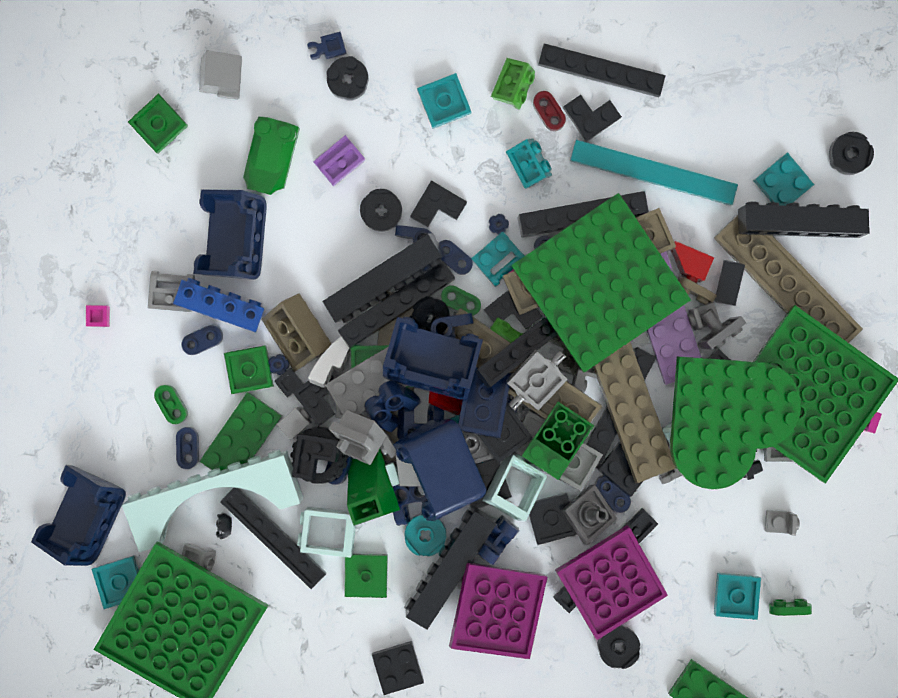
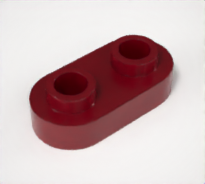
[533,91,566,131]

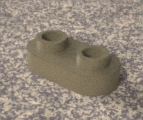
[678,276,717,305]

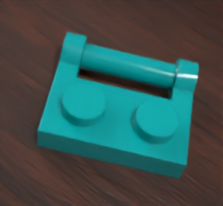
[471,232,525,287]

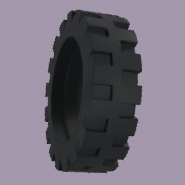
[290,427,349,484]

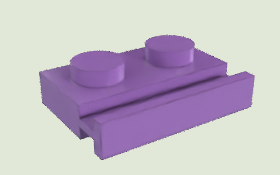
[313,135,365,187]

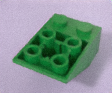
[522,402,595,480]
[347,449,400,526]

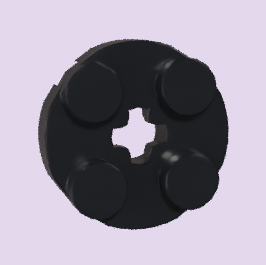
[326,56,369,101]
[829,132,874,175]
[360,189,402,232]
[409,297,450,333]
[597,625,640,669]

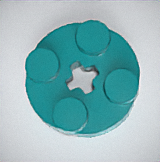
[404,514,446,557]

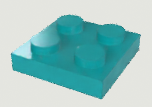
[417,73,472,129]
[753,152,815,206]
[91,555,139,609]
[714,573,761,620]

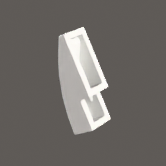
[308,337,351,389]

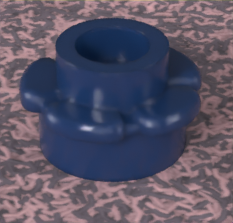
[489,214,509,235]
[269,354,289,375]

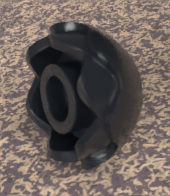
[216,512,232,539]

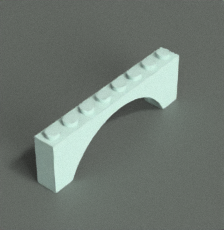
[122,450,303,552]

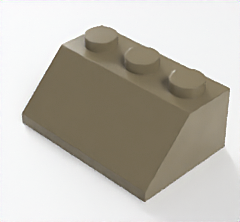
[261,293,331,372]

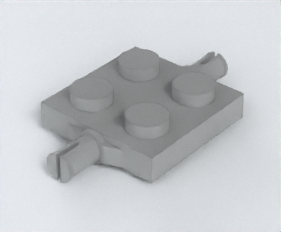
[506,350,568,410]

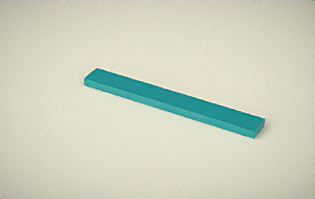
[570,140,738,206]

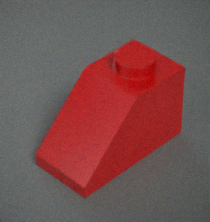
[670,241,715,284]

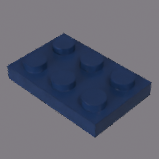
[458,367,512,438]

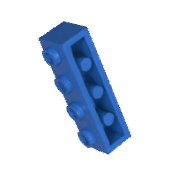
[173,278,264,332]

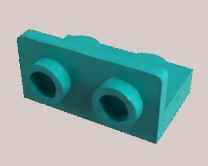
[506,138,552,189]

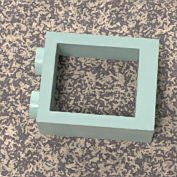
[482,454,547,522]
[297,507,356,558]

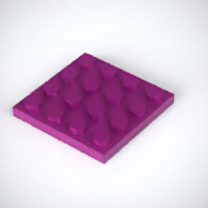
[555,525,668,640]
[449,563,548,659]

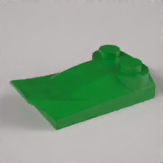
[243,116,300,195]

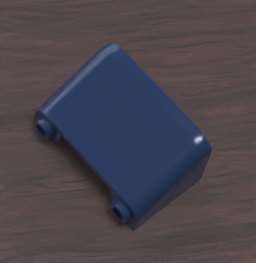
[193,189,267,280]
[383,317,483,399]
[393,419,486,521]
[31,465,126,566]

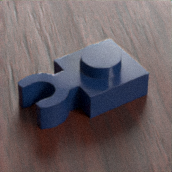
[307,31,347,60]

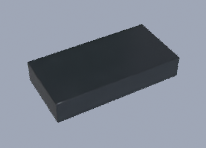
[714,260,745,306]

